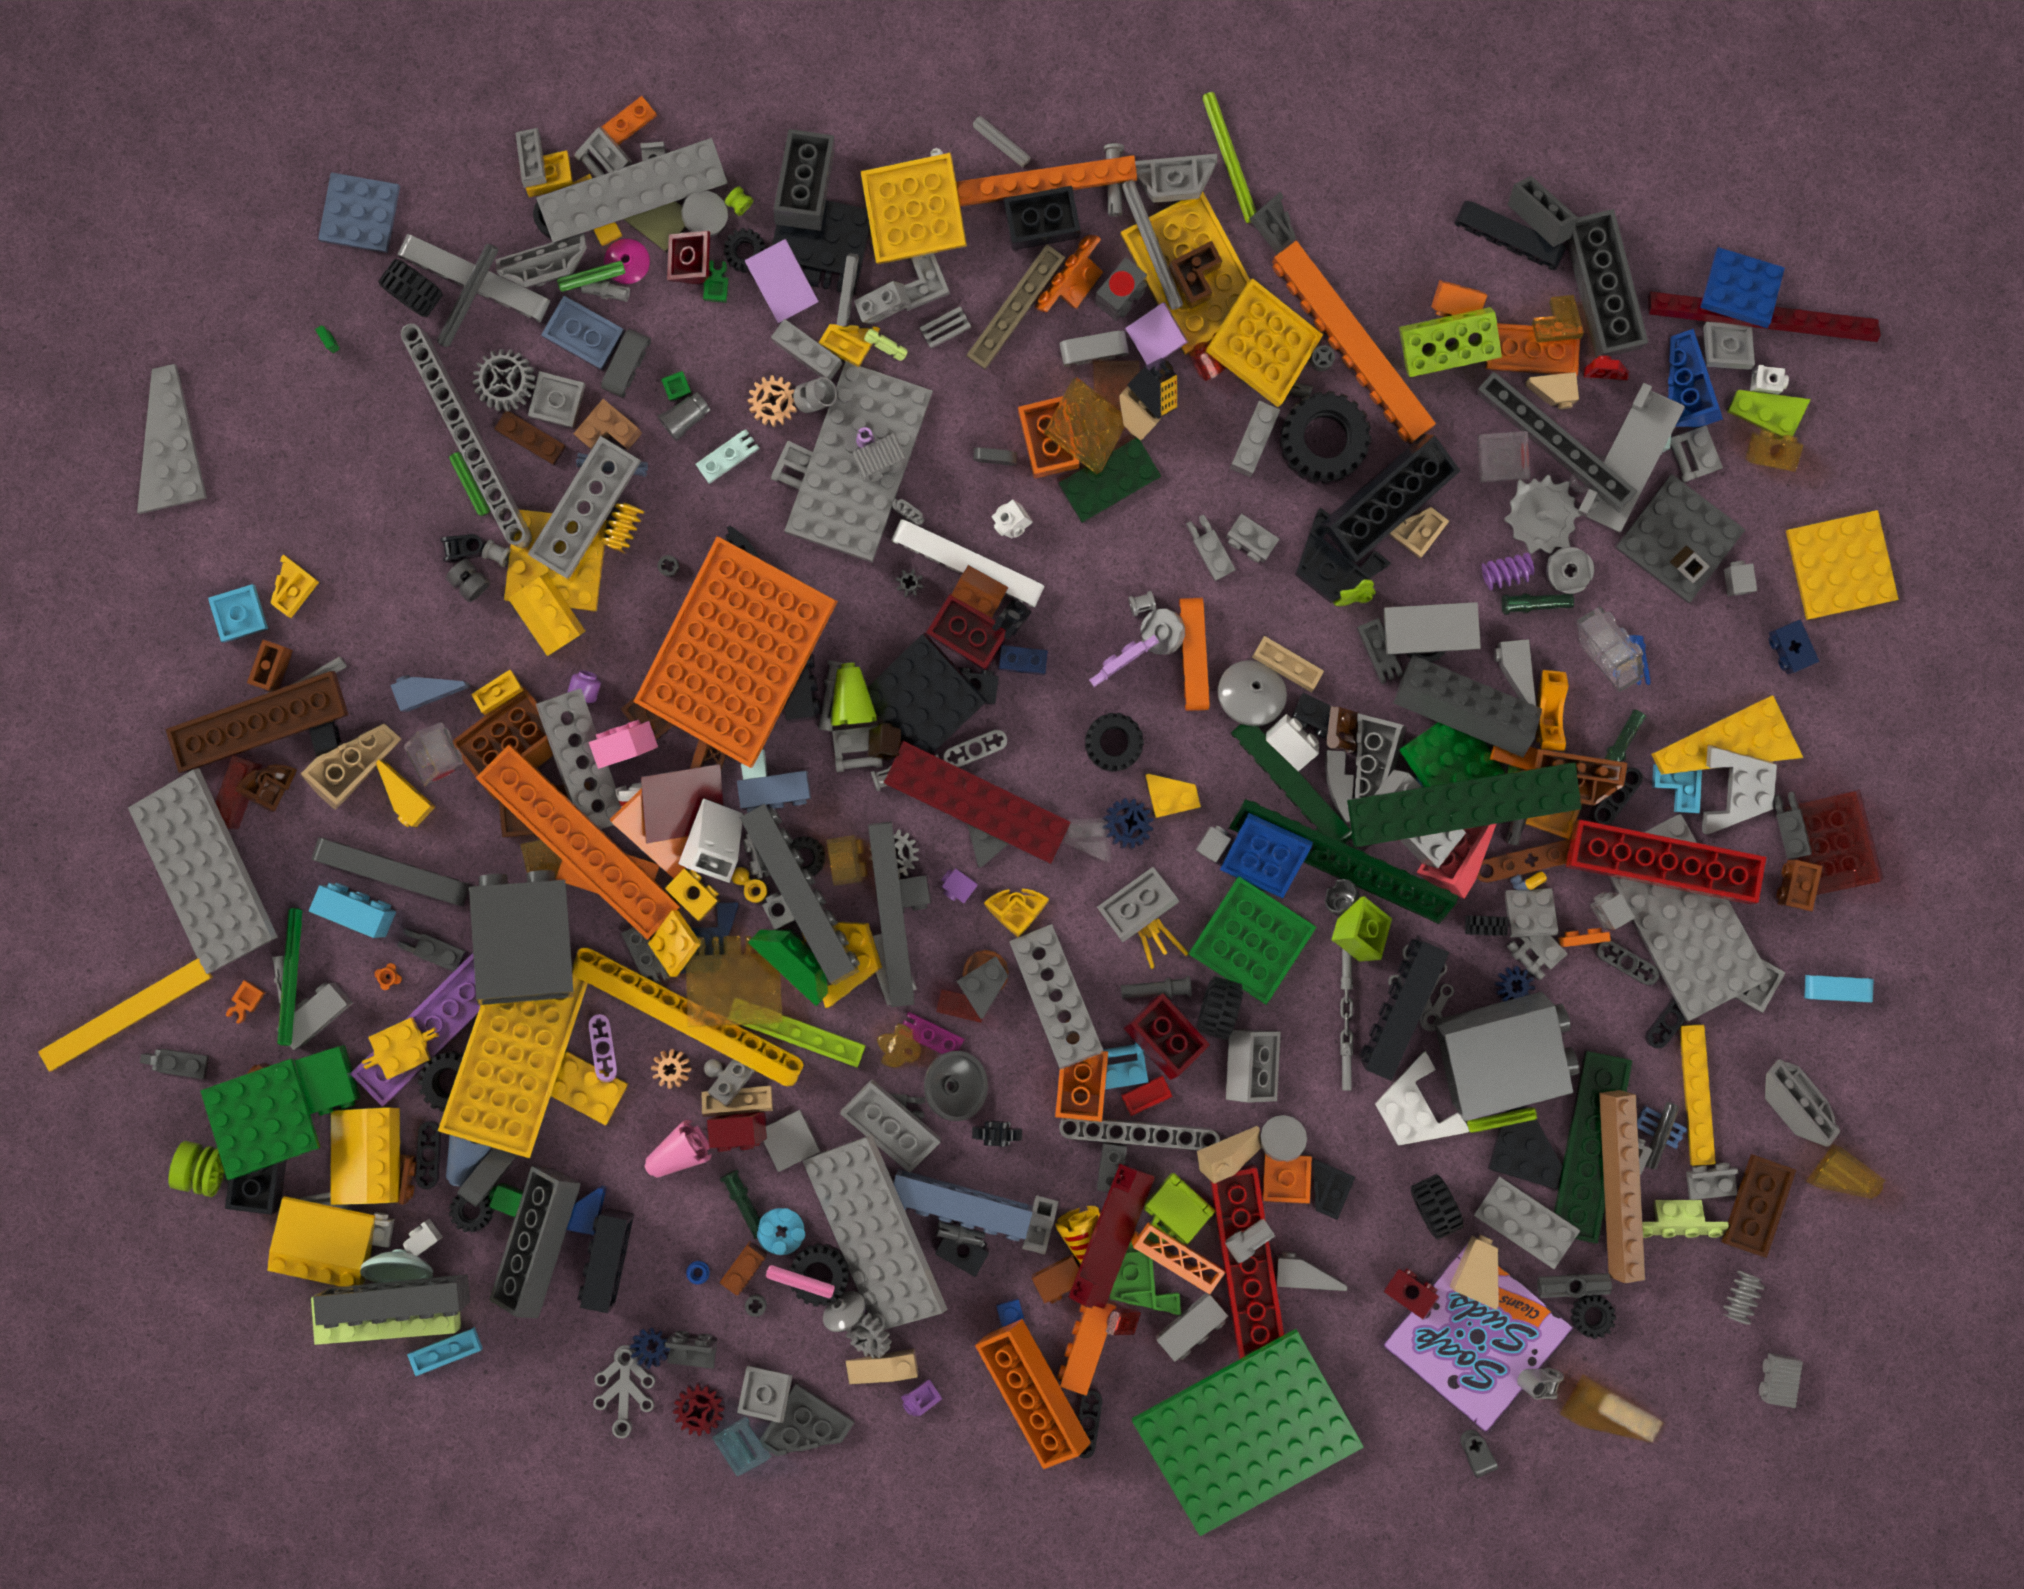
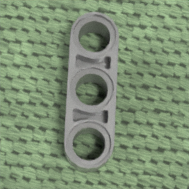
[1059,331,1129,367]

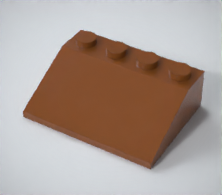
[450,687,553,800]

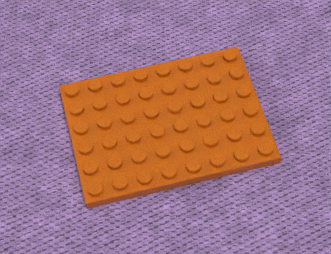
[633,536,838,768]

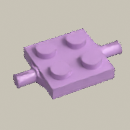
[1089,635,1159,687]

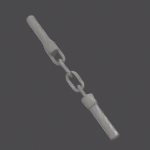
[1340,949,1353,1090]

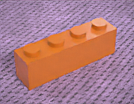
[1057,1300,1116,1396]

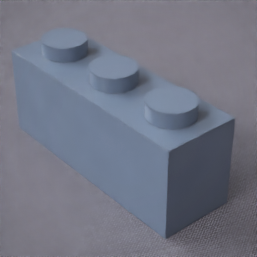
[737,771,812,813]

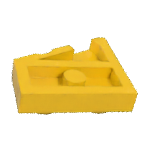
[819,324,880,367]
[271,555,319,618]
[1145,774,1201,818]

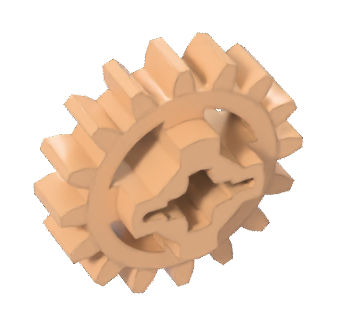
[748,375,797,427]

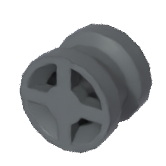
[1310,345,1335,372]

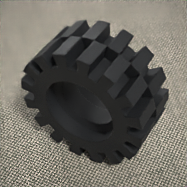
[724,228,766,273]
[790,836,826,876]
[1465,916,1508,936]
[449,1194,494,1233]
[1570,1295,1616,1339]

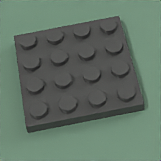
[1615,474,1745,603]

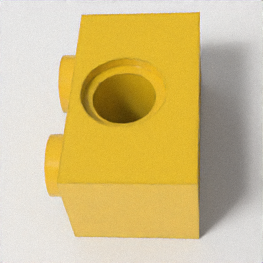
[665,868,720,921]

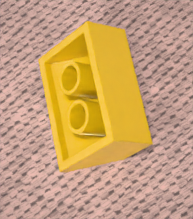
[508,573,585,656]

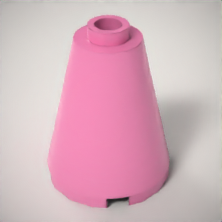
[645,1120,711,1178]

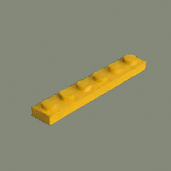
[1679,1024,1716,1166]

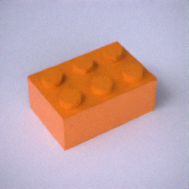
[1018,396,1079,479]

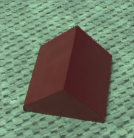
[667,231,710,285]

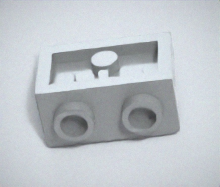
[1226,513,1279,563]
[1686,1163,1738,1200]

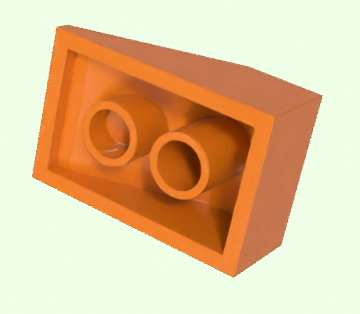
[1055,1051,1108,1122]

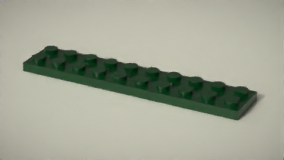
[1347,763,1582,847]
[1229,799,1459,924]

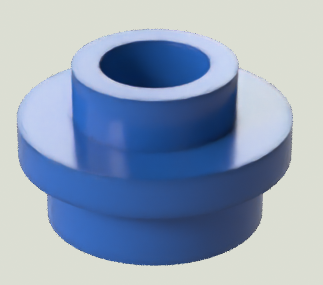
[686,1261,710,1285]

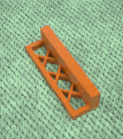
[1131,1222,1226,1295]

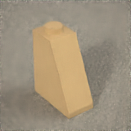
[1449,1234,1499,1310]

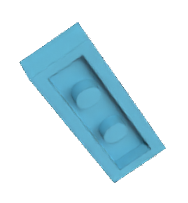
[407,1327,483,1376]

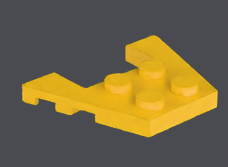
[802,922,882,1008]

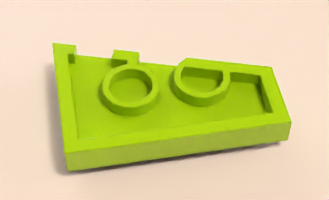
[1727,390,1811,442]

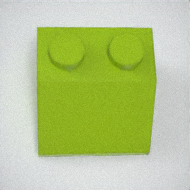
[1332,896,1392,962]

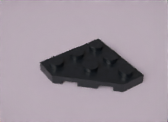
[1488,1106,1563,1189]

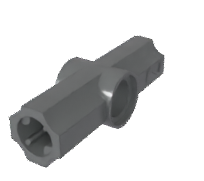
[1537,1273,1612,1298]

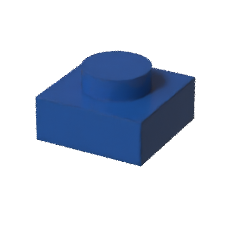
[996,1299,1025,1327]

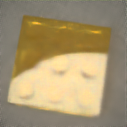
[1044,377,1125,474]

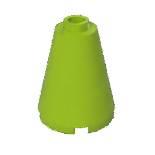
[830,662,877,726]

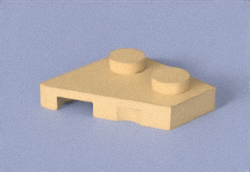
[1388,507,1449,558]

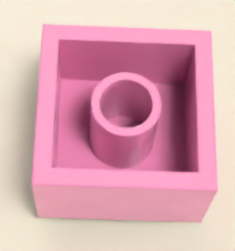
[589,720,658,769]

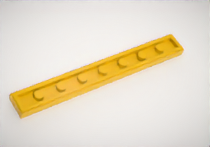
[38,958,213,1072]

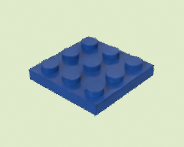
[1700,247,1785,328]
[1220,813,1313,898]

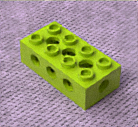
[1399,307,1502,377]

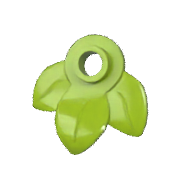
[1333,579,1376,607]

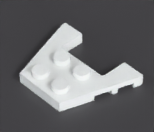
[1375,1051,1469,1145]

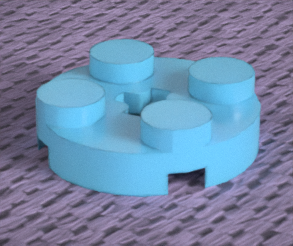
[757,1208,805,1255]

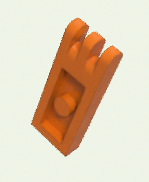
[602,96,657,145]

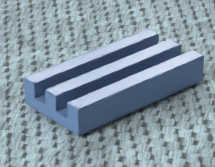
[1637,1106,1687,1149]

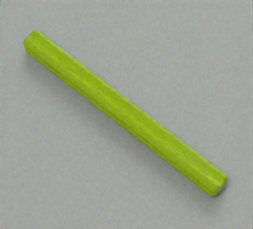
[1203,92,1256,223]

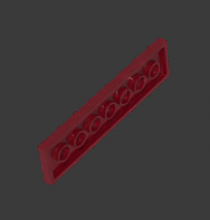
[884,741,1071,864]

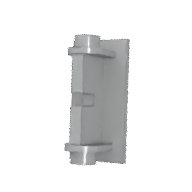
[743,834,771,879]

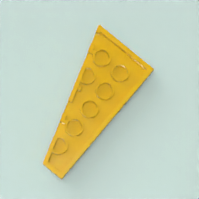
[1651,695,1803,775]

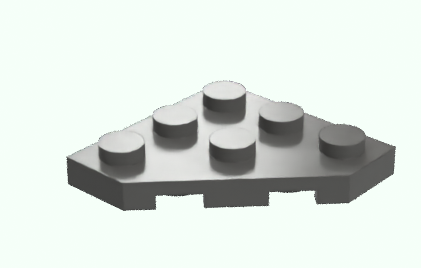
[757,1382,855,1456]

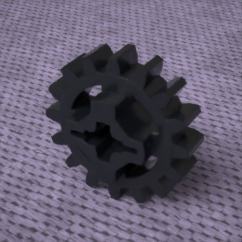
[972,1121,1023,1147]

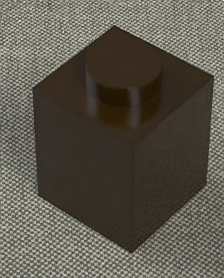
[1670,545,1710,583]
[868,723,901,761]

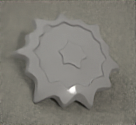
[1504,475,1583,554]

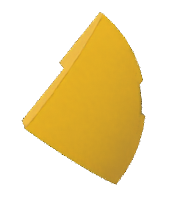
[984,888,1049,937]

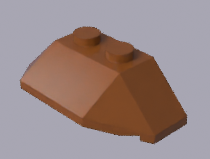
[1535,749,1627,805]

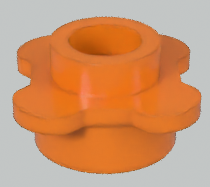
[374,963,402,990]

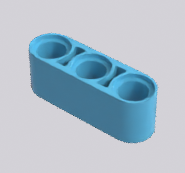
[1804,975,1874,1002]

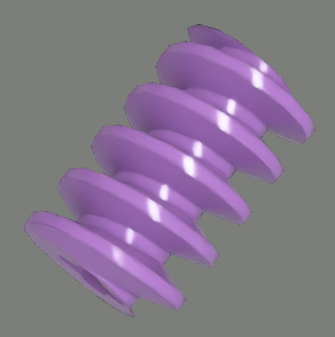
[1482,552,1534,591]

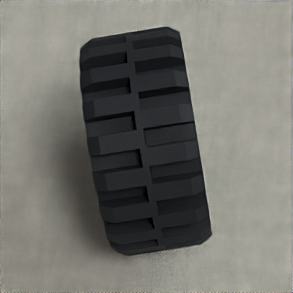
[1280,391,1371,484]

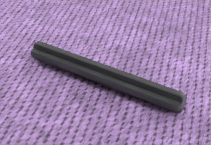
[437,243,498,347]

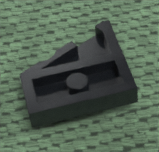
[1313,1159,1355,1220]

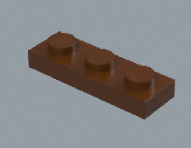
[494,411,566,465]

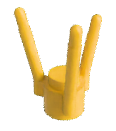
[1138,918,1188,969]

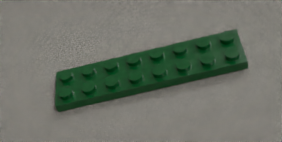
[1554,1051,1633,1244]

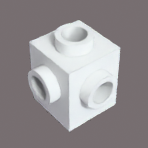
[991,500,1033,539]

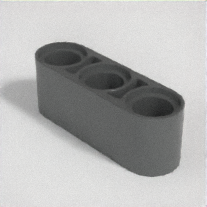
[601,328,651,398]
[457,1148,518,1207]

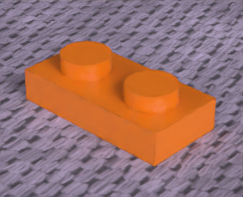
[1558,928,1611,947]

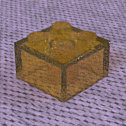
[826,835,868,886]

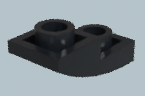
[725,525,761,559]

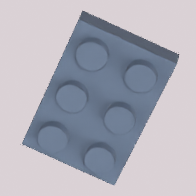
[541,296,625,371]

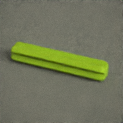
[1467,1107,1537,1133]

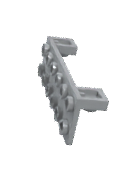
[1578,383,1685,532]

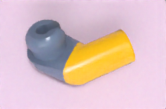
[1510,871,1547,890]

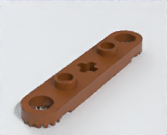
[1476,838,1571,883]

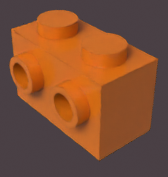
[1431,280,1487,317]

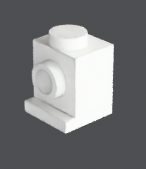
[1750,365,1789,395]
[403,1219,443,1256]

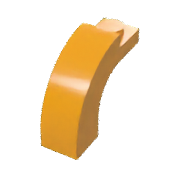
[1535,670,1569,751]

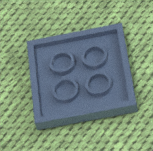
[318,173,400,253]

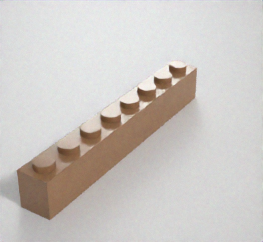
[1599,1090,1645,1283]

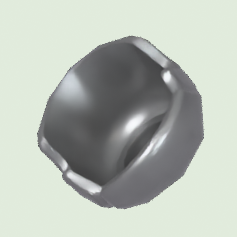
[1324,879,1360,916]

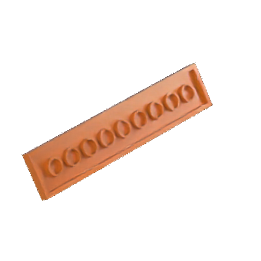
[476,744,681,940]

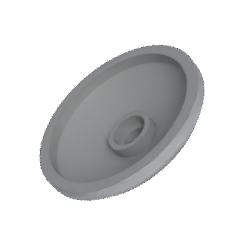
[1218,660,1287,726]

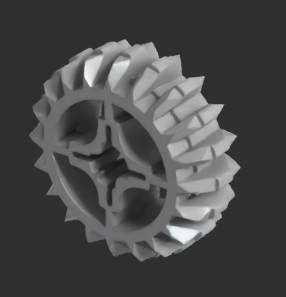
[473,349,536,412]

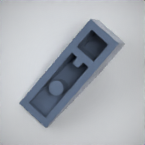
[390,675,470,712]

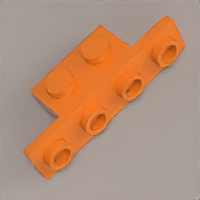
[1035,235,1103,312]

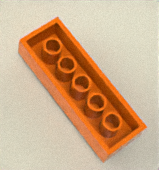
[975,1319,1091,1469]

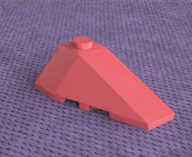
[1417,824,1496,899]

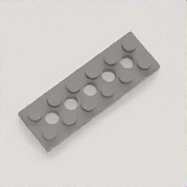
[528,436,641,579]
[536,688,621,830]
[1009,924,1104,1070]

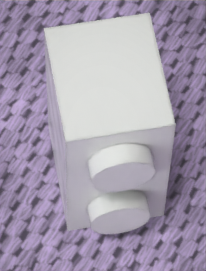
[1266,714,1319,771]

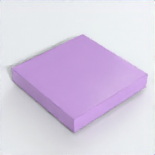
[1125,303,1188,365]

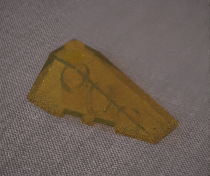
[1560,1374,1664,1442]

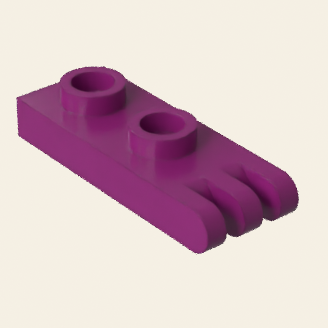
[899,1011,964,1054]

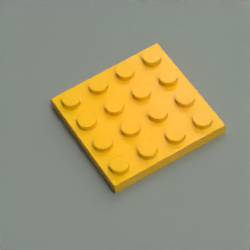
[861,153,967,264]
[1206,278,1323,407]
[504,510,608,611]
[1786,510,1899,620]

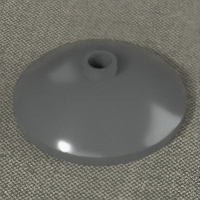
[924,1051,988,1121]

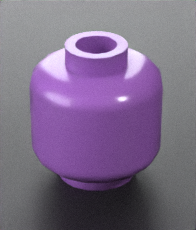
[568,670,601,704]

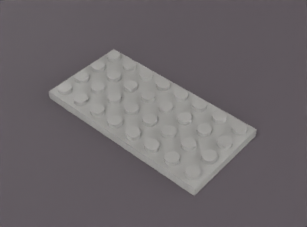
[785,361,933,563]
[128,769,278,974]
[1608,813,1771,1021]
[803,1135,948,1330]

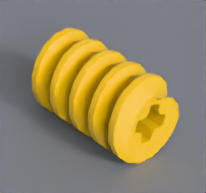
[600,502,644,554]

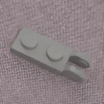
[1186,515,1236,581]

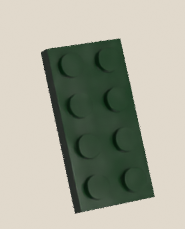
[1059,438,1161,523]

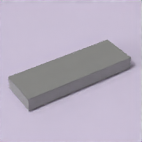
[515,128,547,188]
[836,253,859,326]

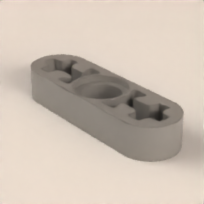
[944,730,1007,768]

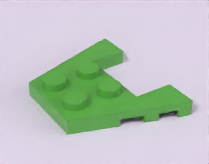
[1109,1225,1181,1315]

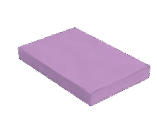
[745,239,819,323]

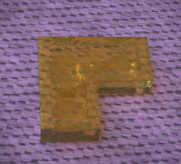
[1532,295,1584,342]

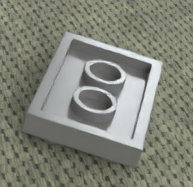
[1097,867,1179,942]

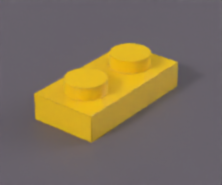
[471,670,524,715]

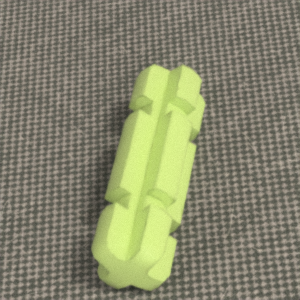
[864,329,908,361]

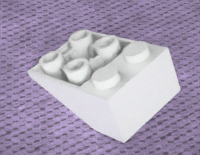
[678,799,743,883]

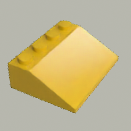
[331,1108,400,1205]
[267,1196,375,1287]

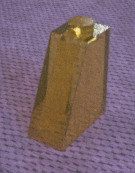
[1806,1144,1886,1199]

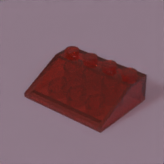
[1785,789,1884,895]

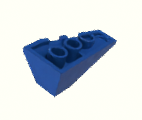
[1667,329,1723,427]

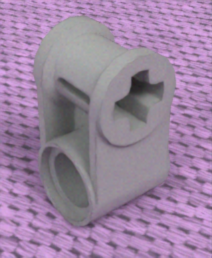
[1517,1368,1564,1400]

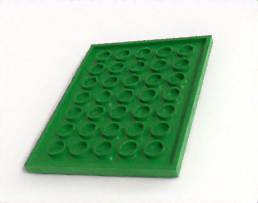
[1132,1329,1364,1536]

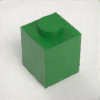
[489,1182,523,1217]

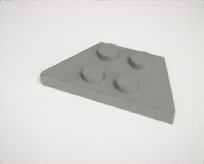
[1135,154,1217,203]

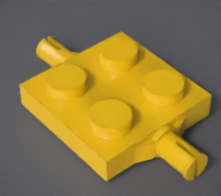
[362,1017,439,1080]

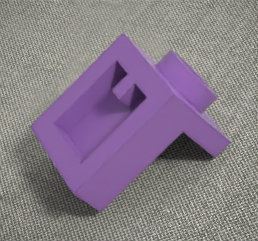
[901,1379,942,1416]

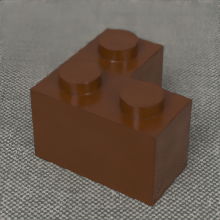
[1169,241,1222,309]

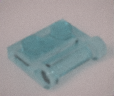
[712,1416,771,1477]

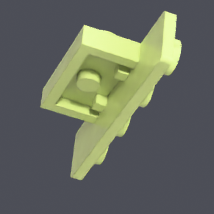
[1642,1200,1729,1238]

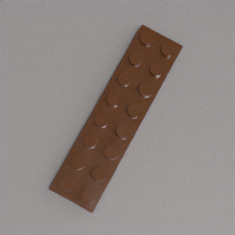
[165,671,349,773]

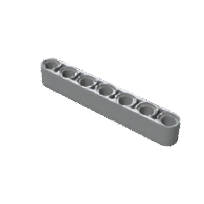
[397,234,550,322]
[1059,1118,1220,1150]

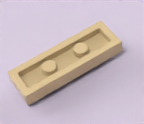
[1252,636,1324,692]
[702,1086,773,1117]

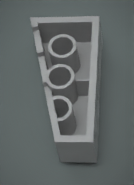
[1355,713,1407,798]

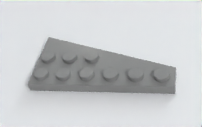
[137,364,207,514]

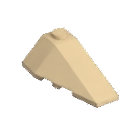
[301,724,402,810]

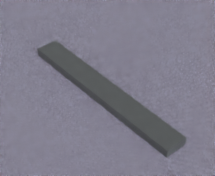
[868,821,915,1007]

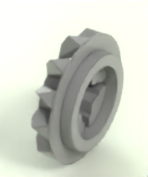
[892,499,925,525]

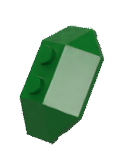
[748,929,828,1006]

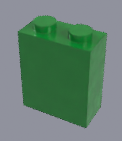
[294,1045,361,1116]

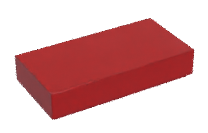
[1121,1075,1173,1116]

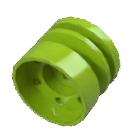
[168,1141,225,1197]

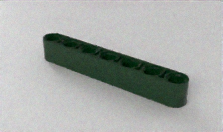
[1231,724,1352,844]

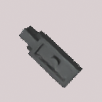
[140,1049,209,1079]

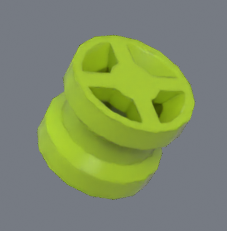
[725,186,754,216]

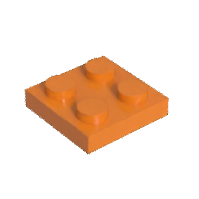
[1262,1153,1312,1203]

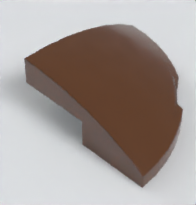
[235,764,297,812]

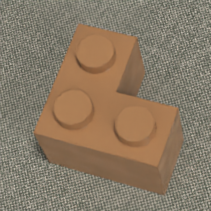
[573,399,642,450]

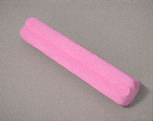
[766,1265,835,1298]

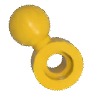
[731,867,768,903]

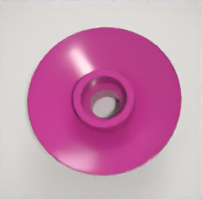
[604,239,650,284]

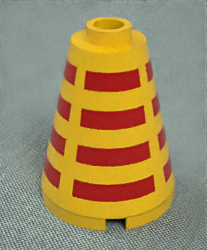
[1055,1206,1100,1265]

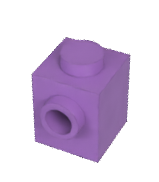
[941,868,978,903]

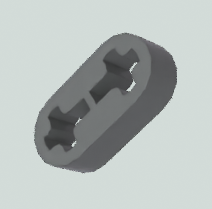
[973,448,1018,466]

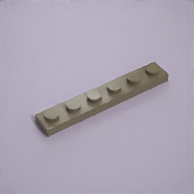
[966,244,1065,370]

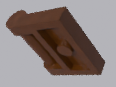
[1327,706,1358,754]

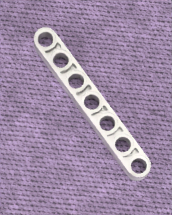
[891,519,1044,608]

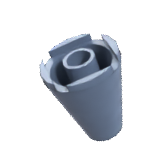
[446,1135,492,1187]

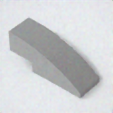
[1324,750,1354,822]

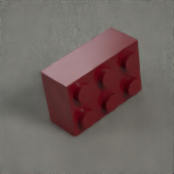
[926,593,1006,670]
[1123,993,1210,1080]

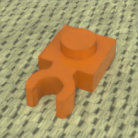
[226,980,266,1024]

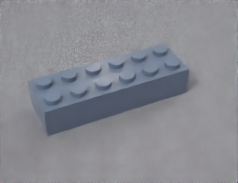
[893,1169,1033,1241]

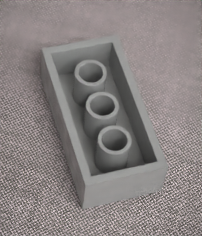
[1374,770,1466,868]

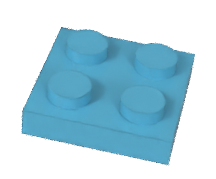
[208,584,268,643]

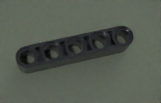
[1454,201,1566,270]

